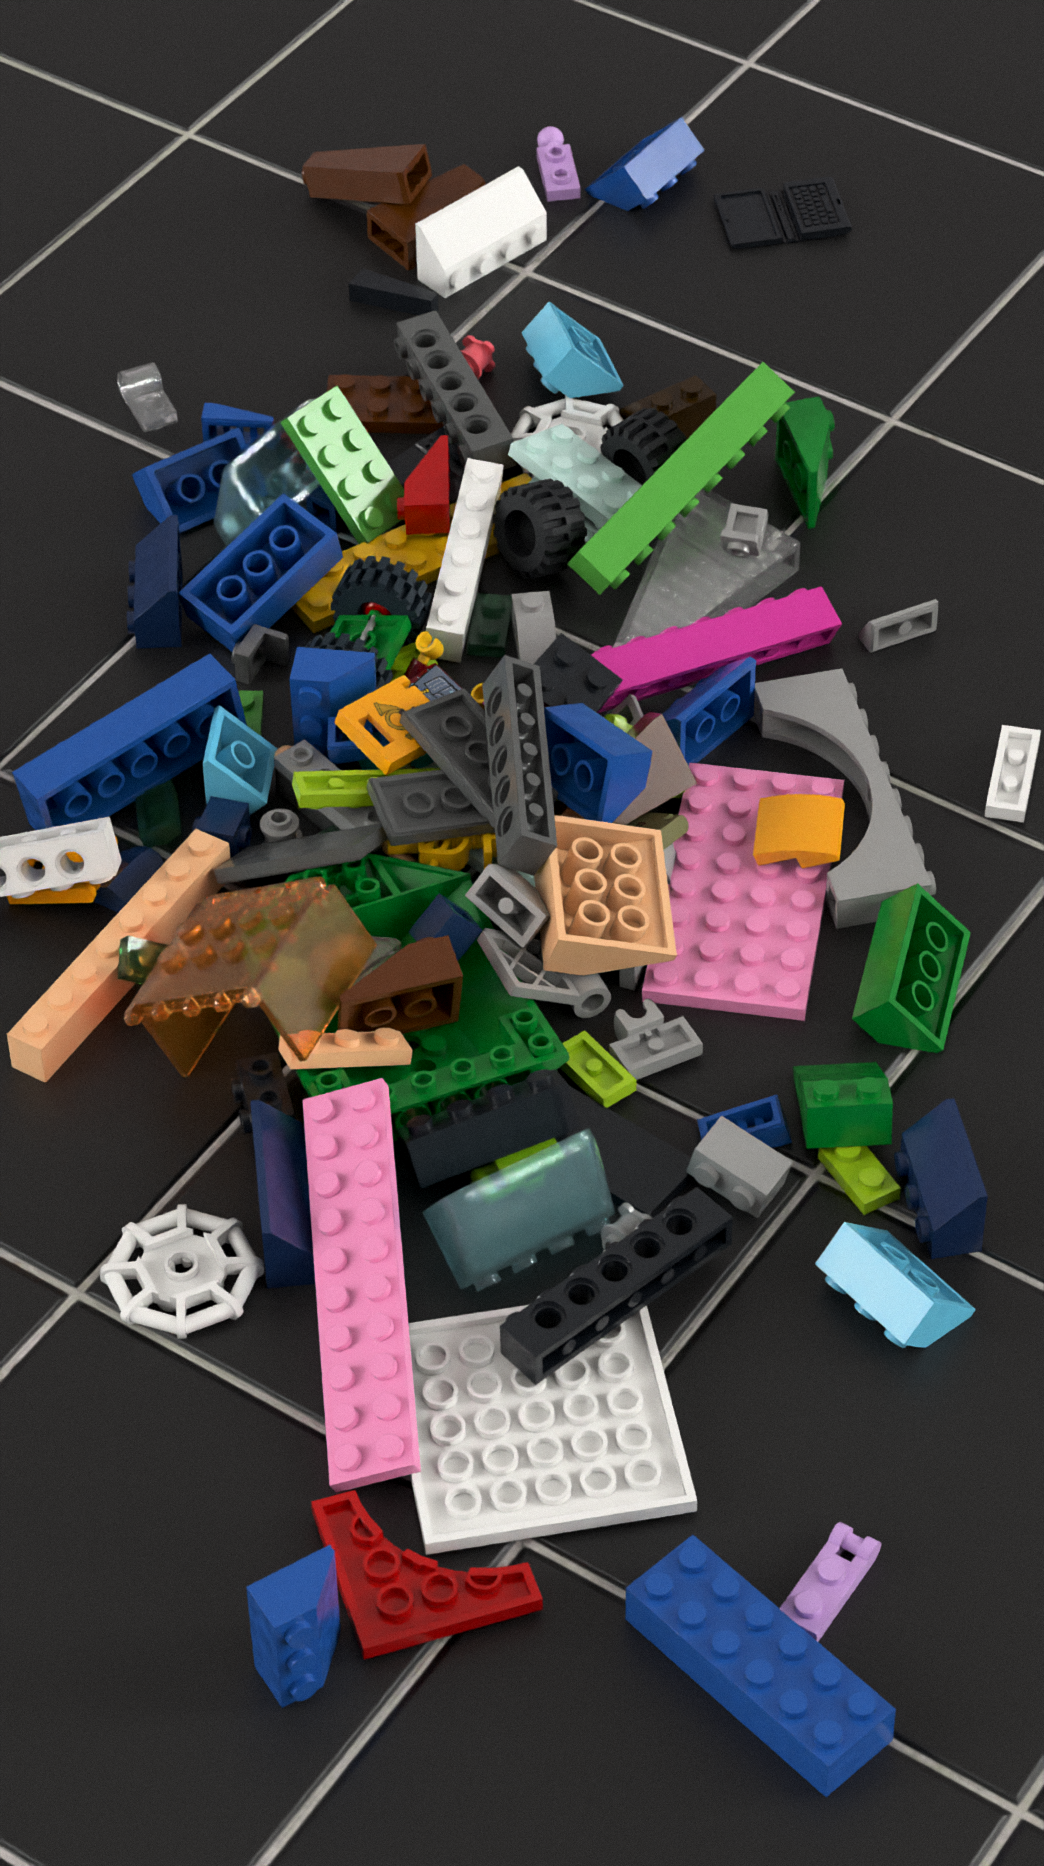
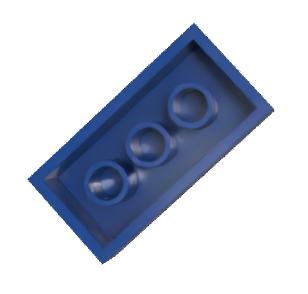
[178,493,343,652]

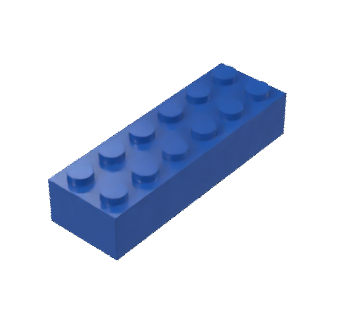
[12,654,247,830]
[625,1535,896,1797]

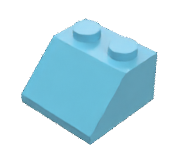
[203,705,278,815]

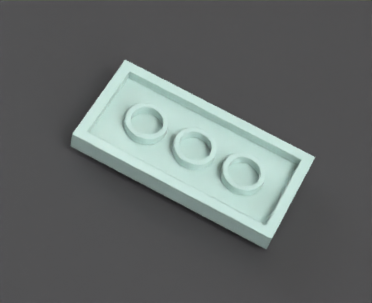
[508,424,642,527]

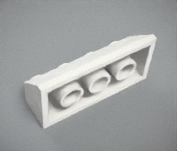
[416,166,547,298]

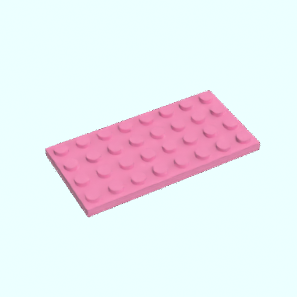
[642,763,844,1021]

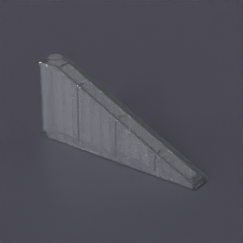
[598,489,800,717]

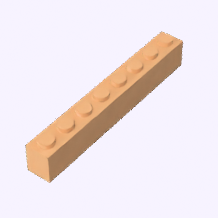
[7,829,230,1083]

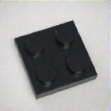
[534,633,623,713]

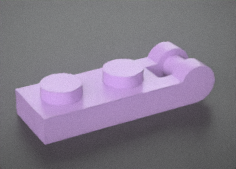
[779,1522,881,1641]

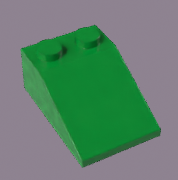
[775,396,835,529]
[793,1062,893,1149]

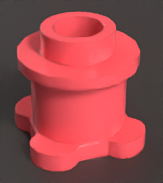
[460,335,495,379]

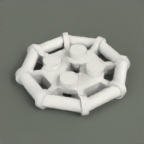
[511,395,624,479]
[100,1204,264,1339]

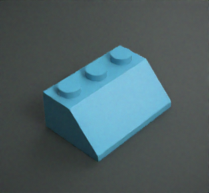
[522,302,624,398]
[815,1222,976,1348]

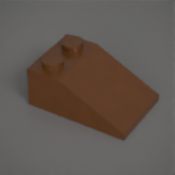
[337,935,463,1034]

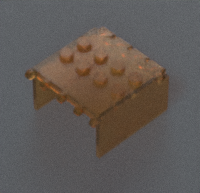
[124,876,377,1077]

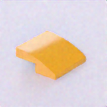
[753,794,845,869]

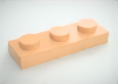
[278,1028,412,1069]

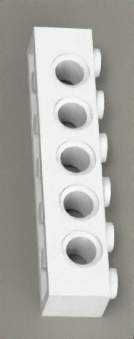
[0,817,122,899]

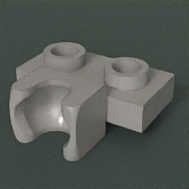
[609,999,703,1080]

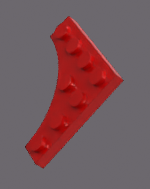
[311,1490,543,1660]

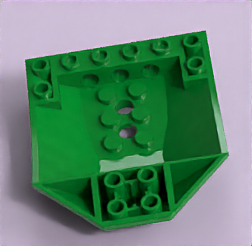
[241,853,570,1141]

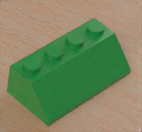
[852,883,971,1053]

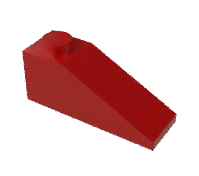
[397,435,451,535]

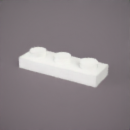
[985,725,1041,822]

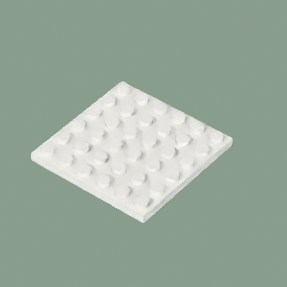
[408,1305,697,1555]

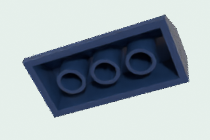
[250,1100,315,1289]

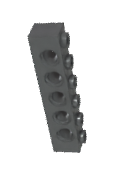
[394,310,516,470]
[482,655,557,875]

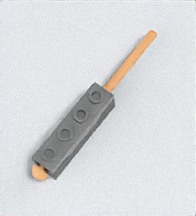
[274,739,418,863]

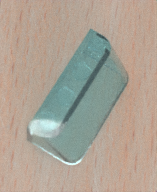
[214,398,320,546]
[423,1128,616,1291]

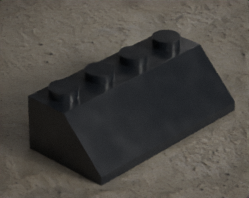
[396,1069,581,1188]

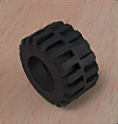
[601,408,687,485]
[493,479,587,579]

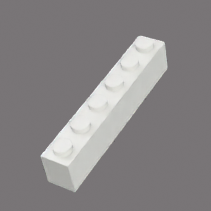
[426,458,504,663]

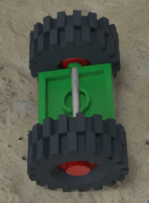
[289,556,432,689]

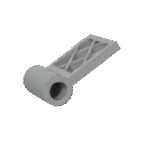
[477,928,611,1018]

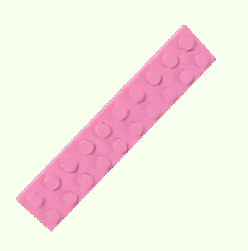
[303,1078,421,1493]

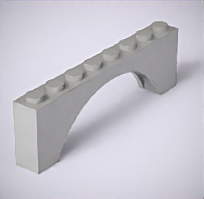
[754,668,936,929]

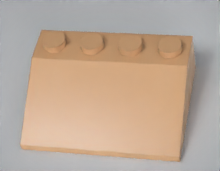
[534,815,677,976]

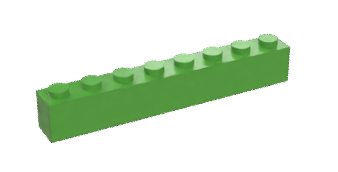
[568,362,795,595]

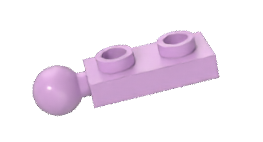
[537,126,580,202]

